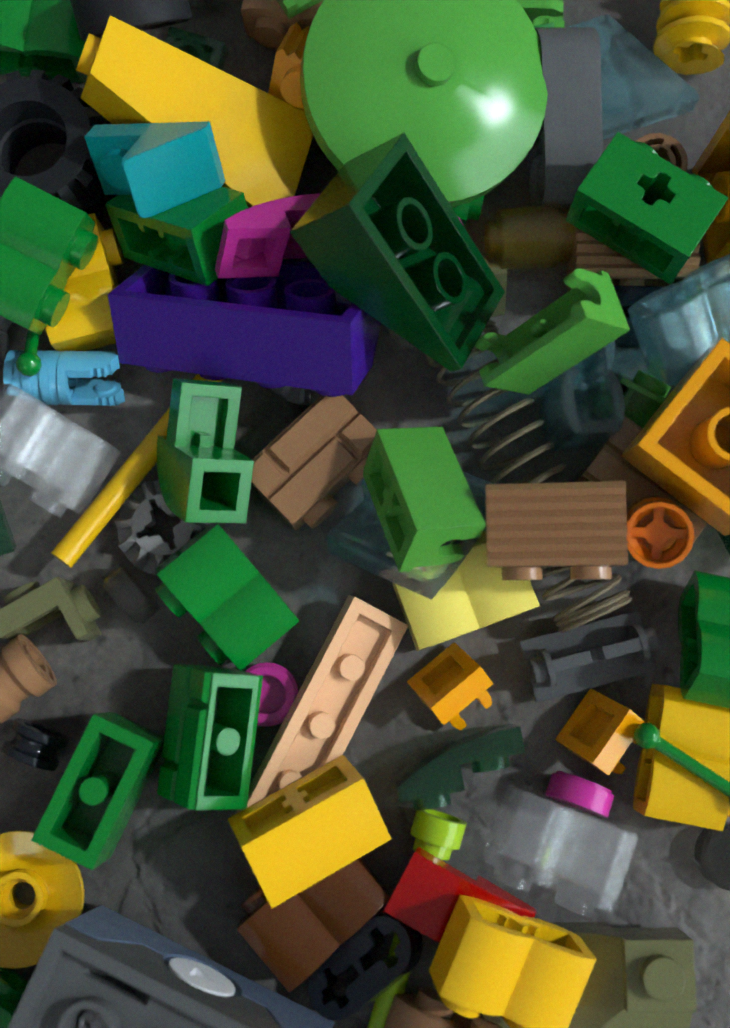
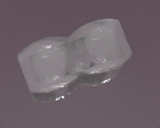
[0,384,121,518]
[483,783,638,918]

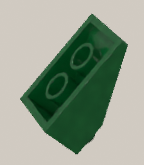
[290,133,505,372]

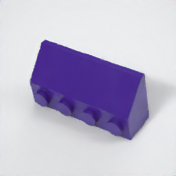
[108,260,381,397]

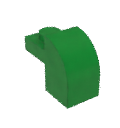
[157,378,254,523]

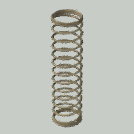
[426,320,633,633]

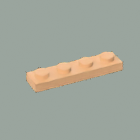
[230,595,409,830]

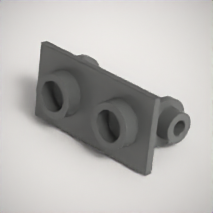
[519,610,660,703]

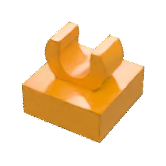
[407,642,493,730]
[555,689,645,776]

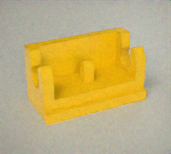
[228,755,391,908]

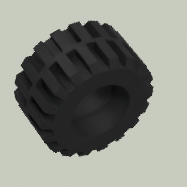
[0,70,116,222]

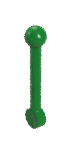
[16,330,42,377]
[634,723,730,802]

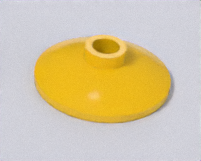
[0,830,84,969]

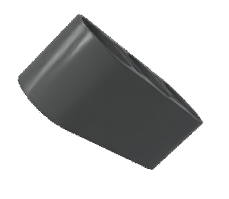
[527,27,603,210]

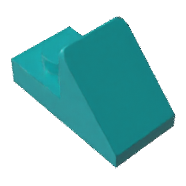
[84,121,226,218]

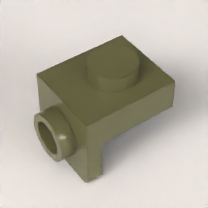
[0,577,102,641]

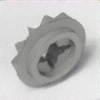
[114,480,210,575]

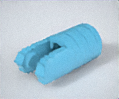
[3,350,125,406]

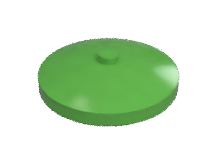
[300,0,548,207]

